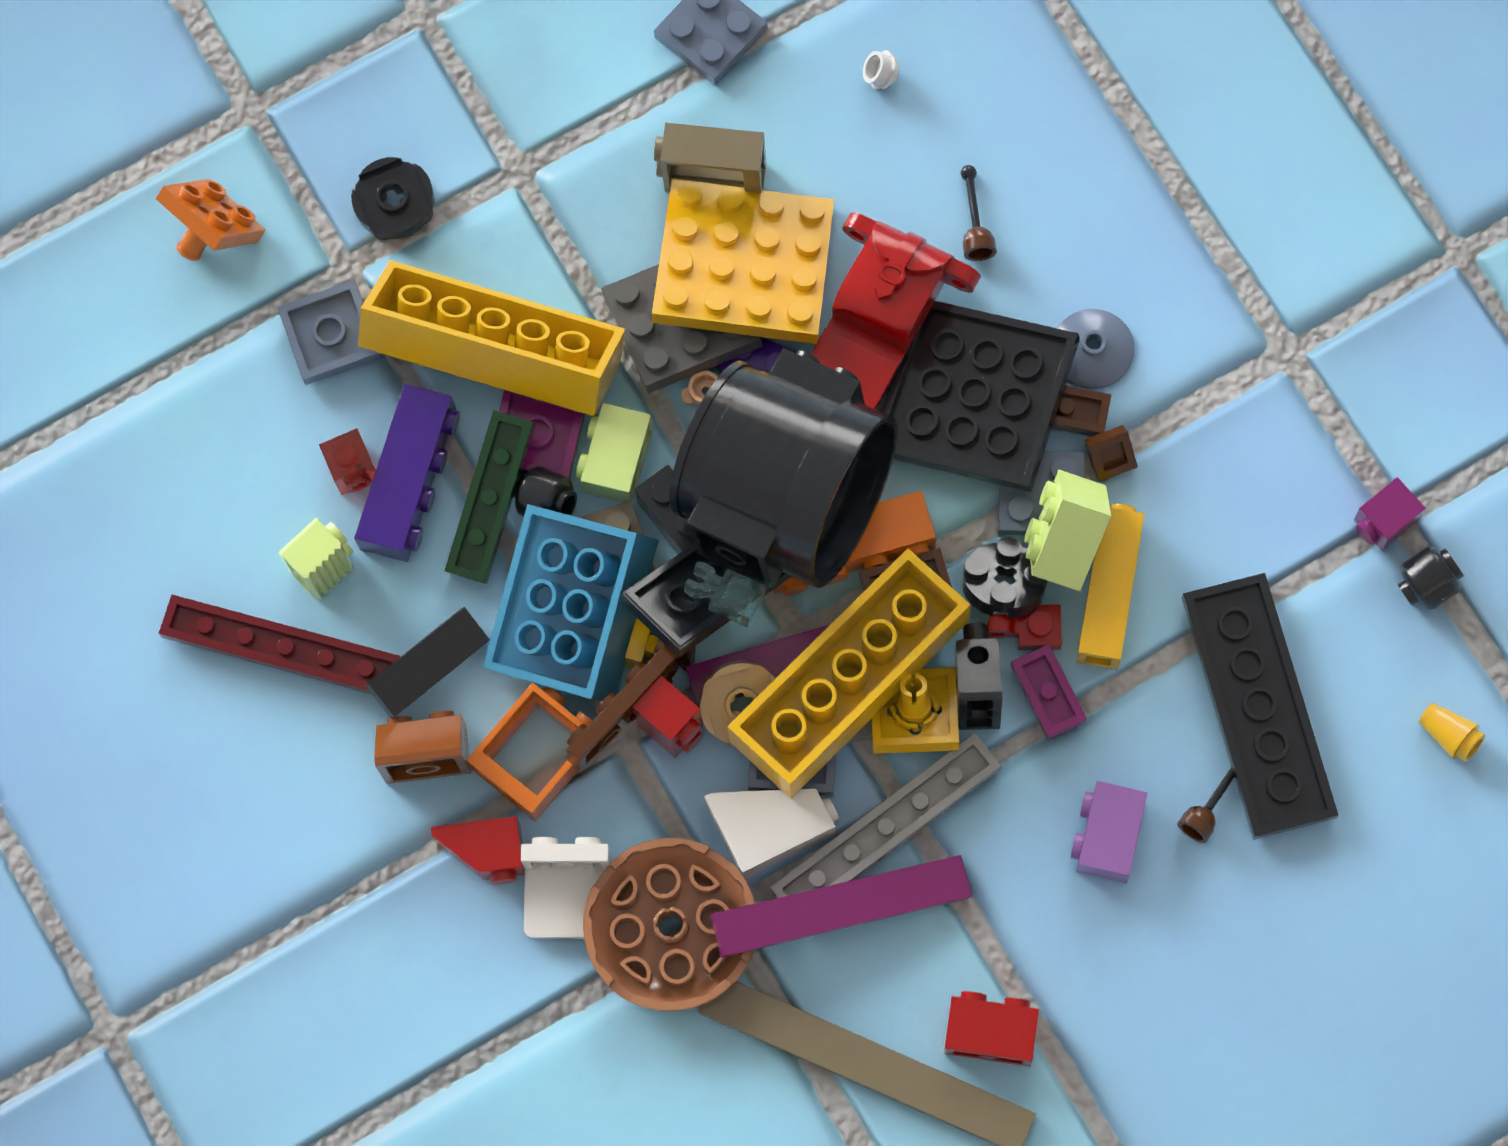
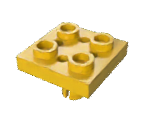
[872,667,959,754]

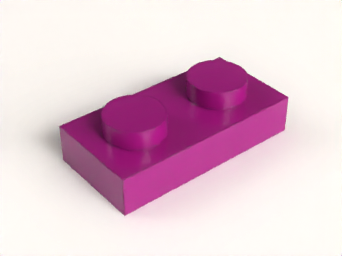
[1010,644,1087,740]

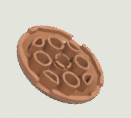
[583,838,755,1012]

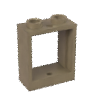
[654,123,767,193]

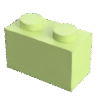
[576,403,653,502]

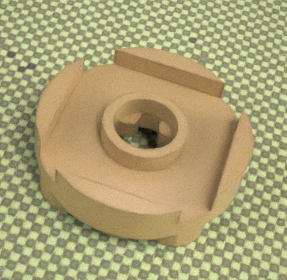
[699,660,776,747]

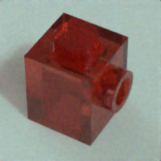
[319,428,376,495]

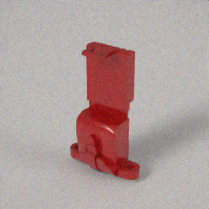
[811,212,981,409]

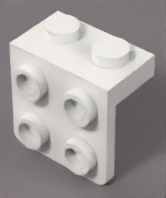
[521,837,612,939]

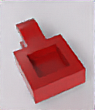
[987,604,1062,650]

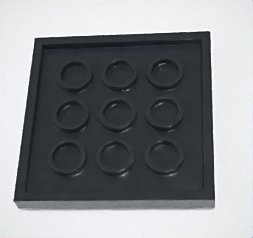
[882,301,1080,492]

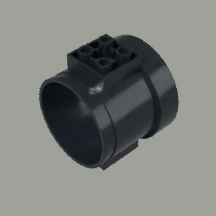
[669,348,898,588]

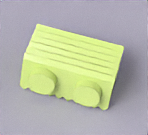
[278,518,354,600]

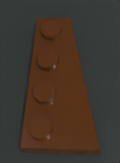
[567,640,696,772]

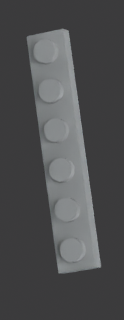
[770,733,1001,898]

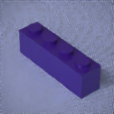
[354,384,460,563]

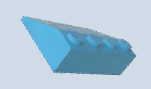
[483,504,659,701]

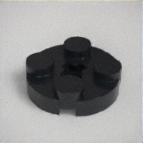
[351,157,435,240]
[962,537,1048,618]

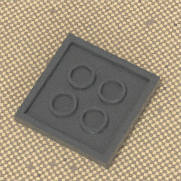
[601,264,763,394]

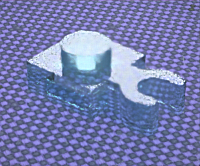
[684,562,767,627]

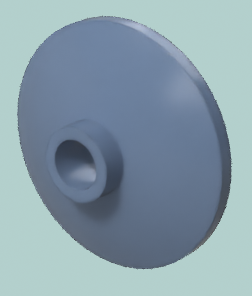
[1057,309,1134,389]

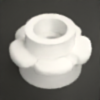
[863,50,899,90]

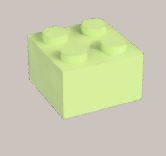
[1024,470,1111,591]

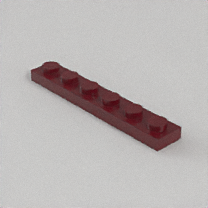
[158,594,400,694]

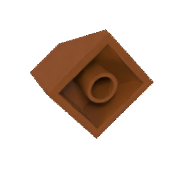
[374,711,471,784]

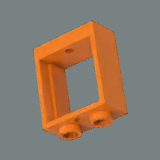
[466,682,592,822]

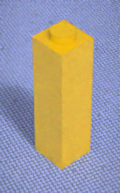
[1076,503,1145,670]

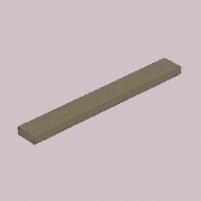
[698,981,1037,1146]

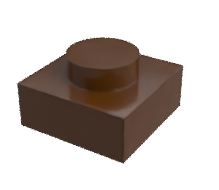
[1084,425,1138,482]

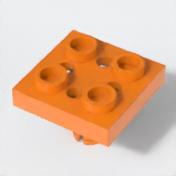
[156,179,266,261]

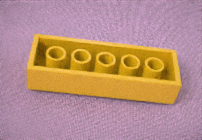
[358,260,625,416]
[727,548,971,799]

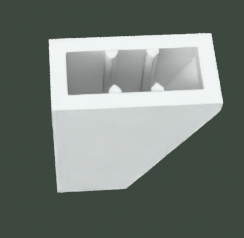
[704,789,840,880]

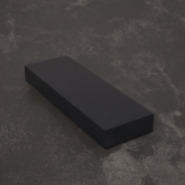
[365,607,490,718]

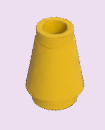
[1418,703,1486,762]

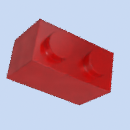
[632,675,703,758]
[944,991,1039,1067]

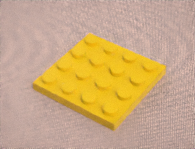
[651,178,834,344]

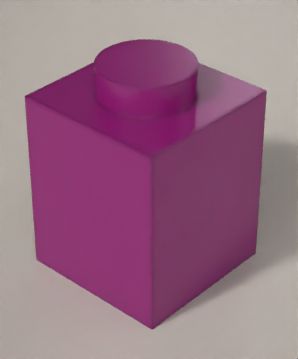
[1354,477,1426,551]

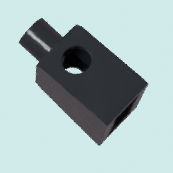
[955,622,1002,730]

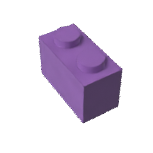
[1070,781,1148,884]

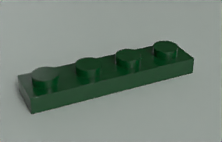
[444,410,536,584]

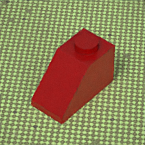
[431,816,525,885]

